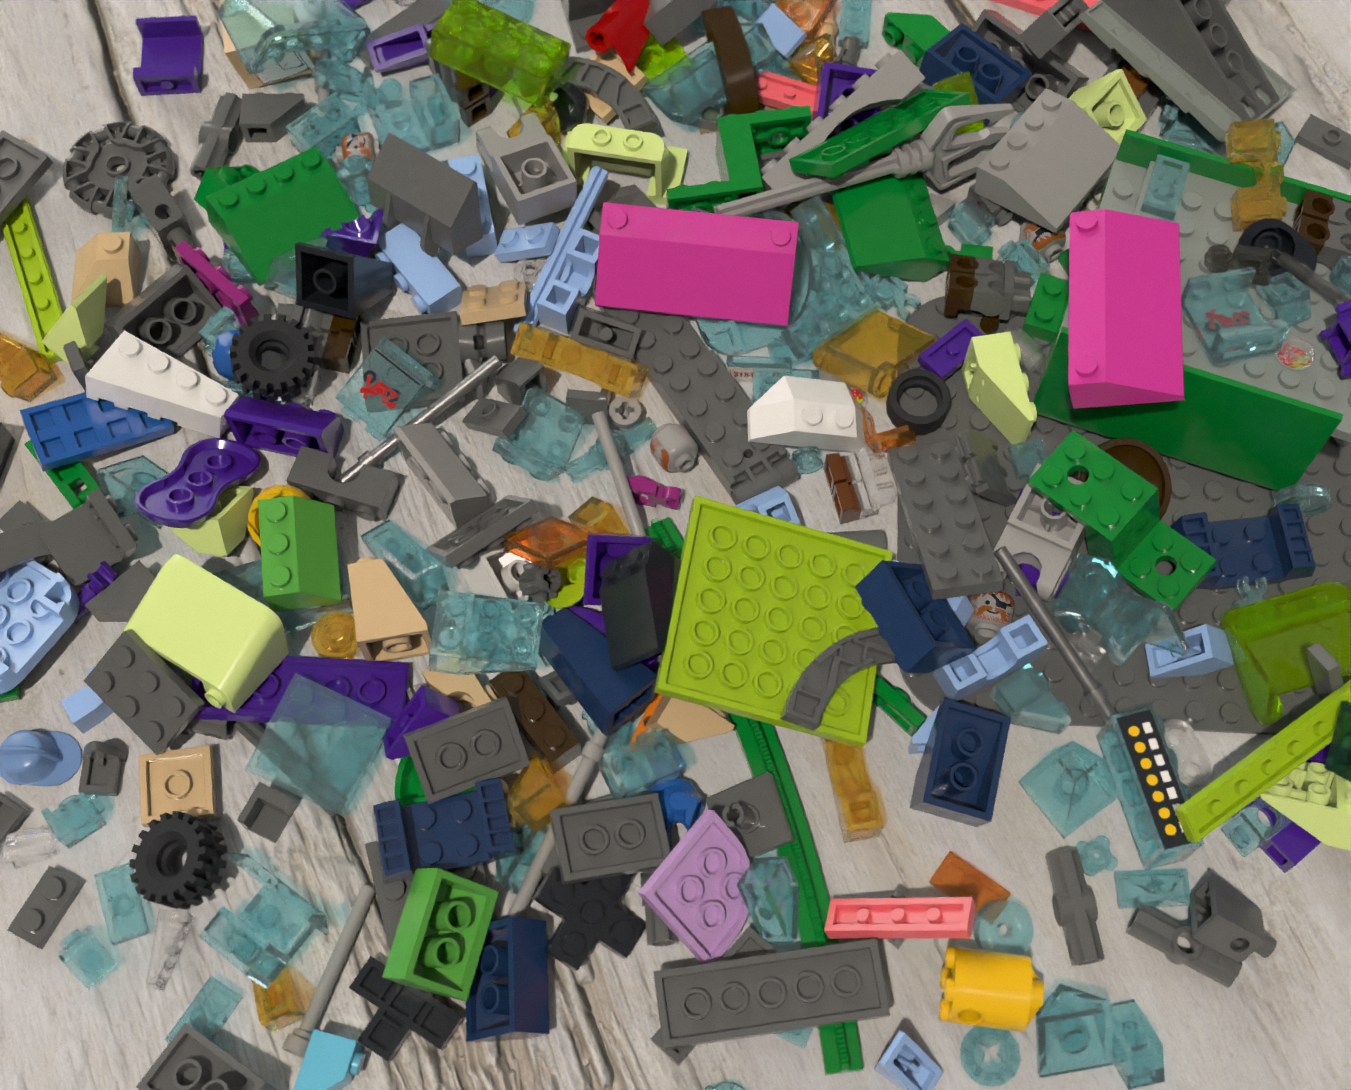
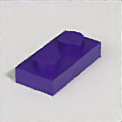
[917,319,983,380]

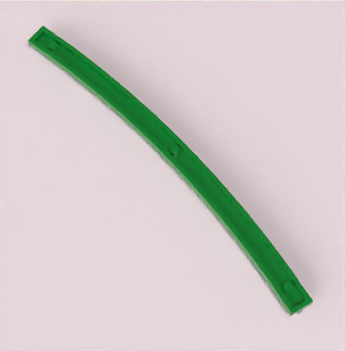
[644,517,863,1075]

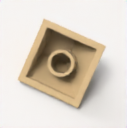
[71,232,141,307]

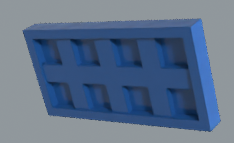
[20,392,174,471]

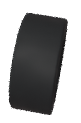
[886,369,951,435]

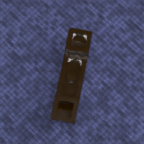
[701,5,759,116]

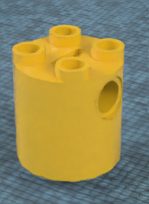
[939,946,1044,1032]

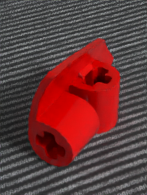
[586,0,650,74]

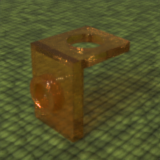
[860,407,917,454]

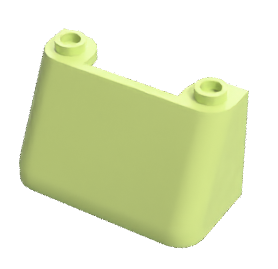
[121,554,289,713]

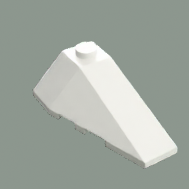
[460,531,555,677]

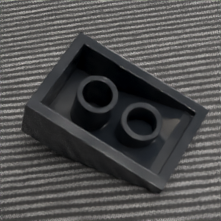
[599,540,681,672]

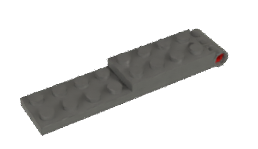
[591,288,799,505]

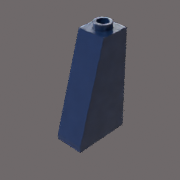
[538,607,657,736]

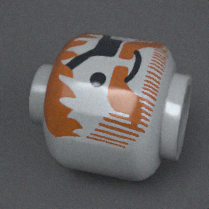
[336,132,381,174]
[1019,219,1066,262]
[649,423,699,472]
[967,589,1015,639]

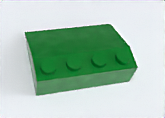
[205,147,360,286]
[831,153,950,282]

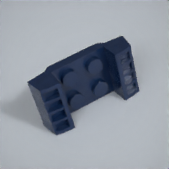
[1170,504,1316,590]
[372,778,521,884]

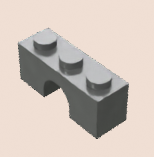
[286,446,400,521]

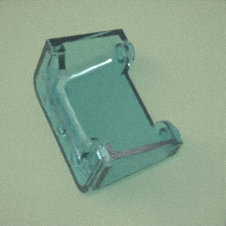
[217,0,371,74]

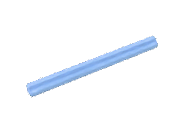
[513,166,609,338]

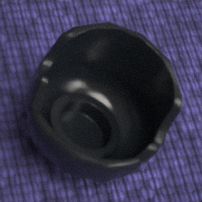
[548,82,588,133]

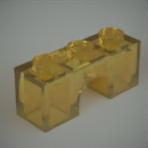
[1225,119,1287,232]

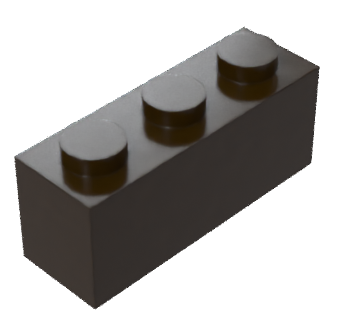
[489,661,581,775]

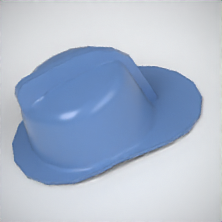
[0,730,82,787]

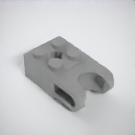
[476,112,577,225]
[993,463,1086,602]

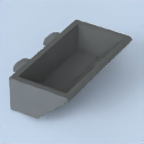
[367,132,483,256]

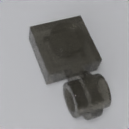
[1204,244,1273,286]

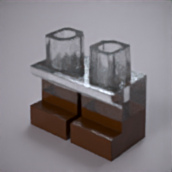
[823,448,897,524]

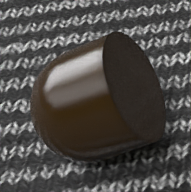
[980,316,999,333]

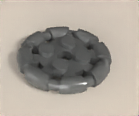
[62,121,175,218]

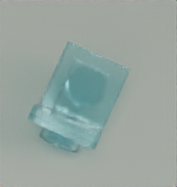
[199,305,240,358]

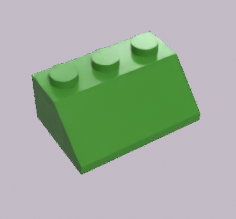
[258,496,342,612]
[382,868,499,1001]

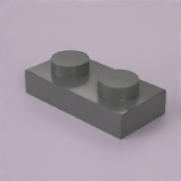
[7,866,84,950]

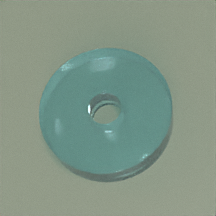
[1274,483,1332,518]
[973,900,1033,955]

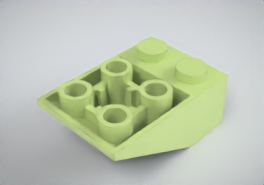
[962,331,1037,450]
[1260,762,1351,851]

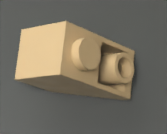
[645,695,734,746]

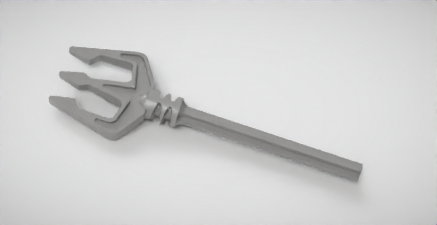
[714,104,1015,217]

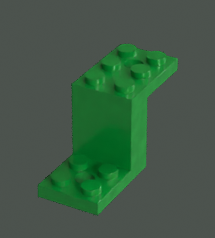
[667,105,812,218]
[1028,430,1217,616]

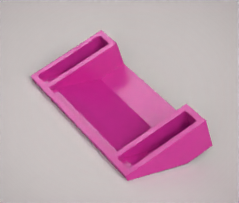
[595,202,799,327]
[1068,209,1184,408]

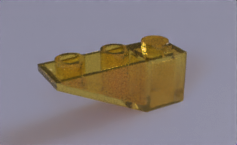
[0,331,58,403]

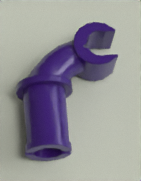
[74,561,119,623]

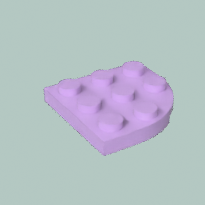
[637,809,752,964]

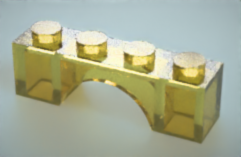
[510,322,650,398]
[821,738,883,843]

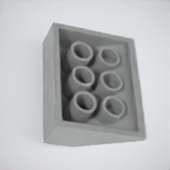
[975,88,1120,233]

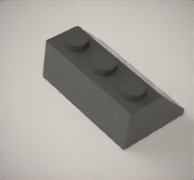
[104,263,228,359]

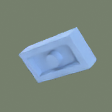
[494,222,560,263]

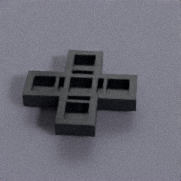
[532,866,645,971]
[349,956,464,1063]

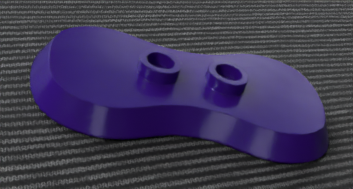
[134,438,261,528]

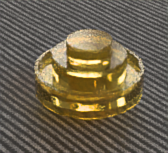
[311,611,360,659]

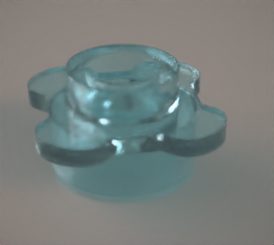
[1075,836,1118,876]

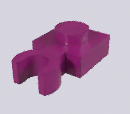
[626,475,681,509]

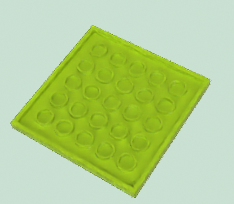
[654,495,893,748]

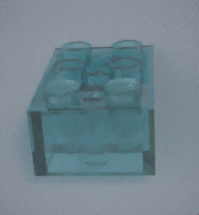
[429,590,545,675]

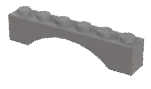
[760,49,925,210]

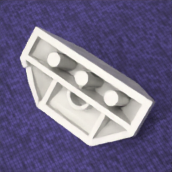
[747,376,873,454]

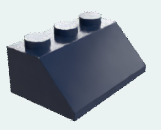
[919,23,1033,127]
[855,560,977,674]
[466,916,550,1042]

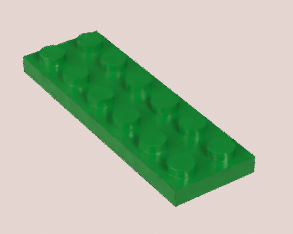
[789,89,971,180]

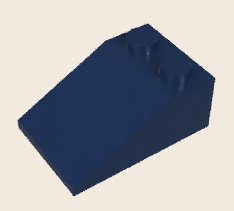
[909,698,1011,827]

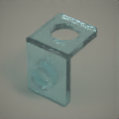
[1221,798,1292,857]

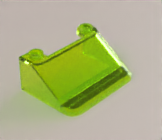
[1222,581,1351,726]

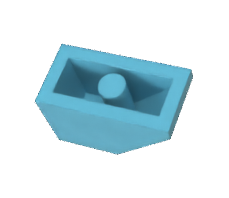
[293,1029,365,1090]

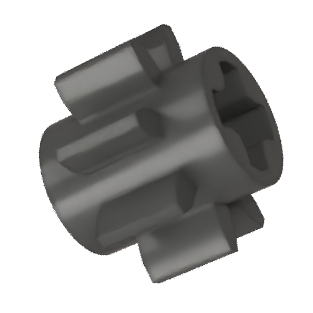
[518,559,562,603]

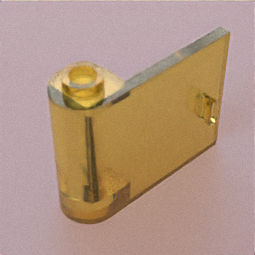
[812,307,935,399]

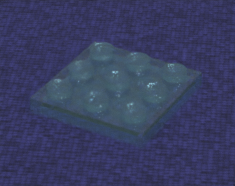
[245,673,392,817]

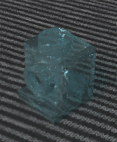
[41,792,107,849]

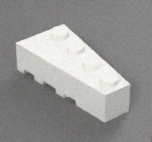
[85,330,239,438]

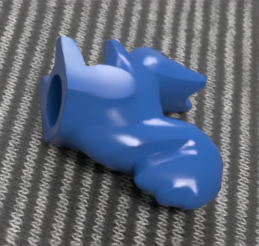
[642,757,704,832]

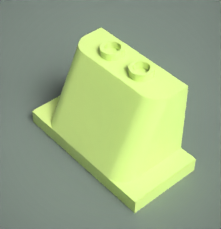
[562,123,688,205]

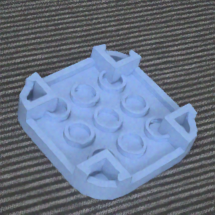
[0,560,80,694]

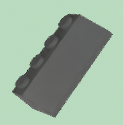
[971,9,1089,115]

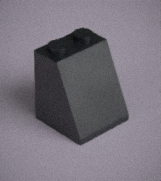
[295,242,392,319]

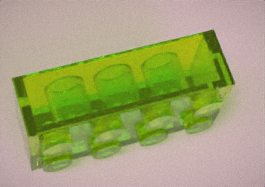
[428,0,572,109]

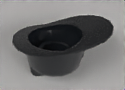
[1237,218,1317,289]

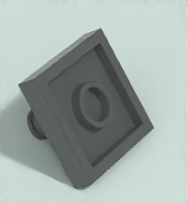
[705,772,795,860]

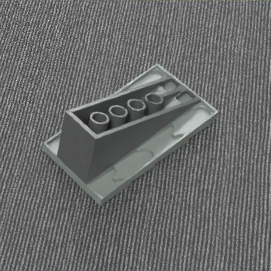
[1077,0,1297,144]

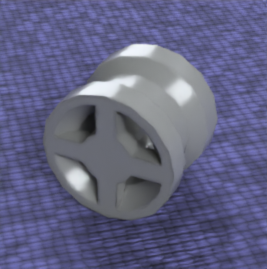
[608,395,642,436]

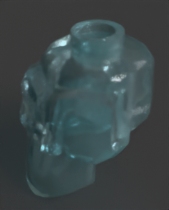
[336,155,384,214]

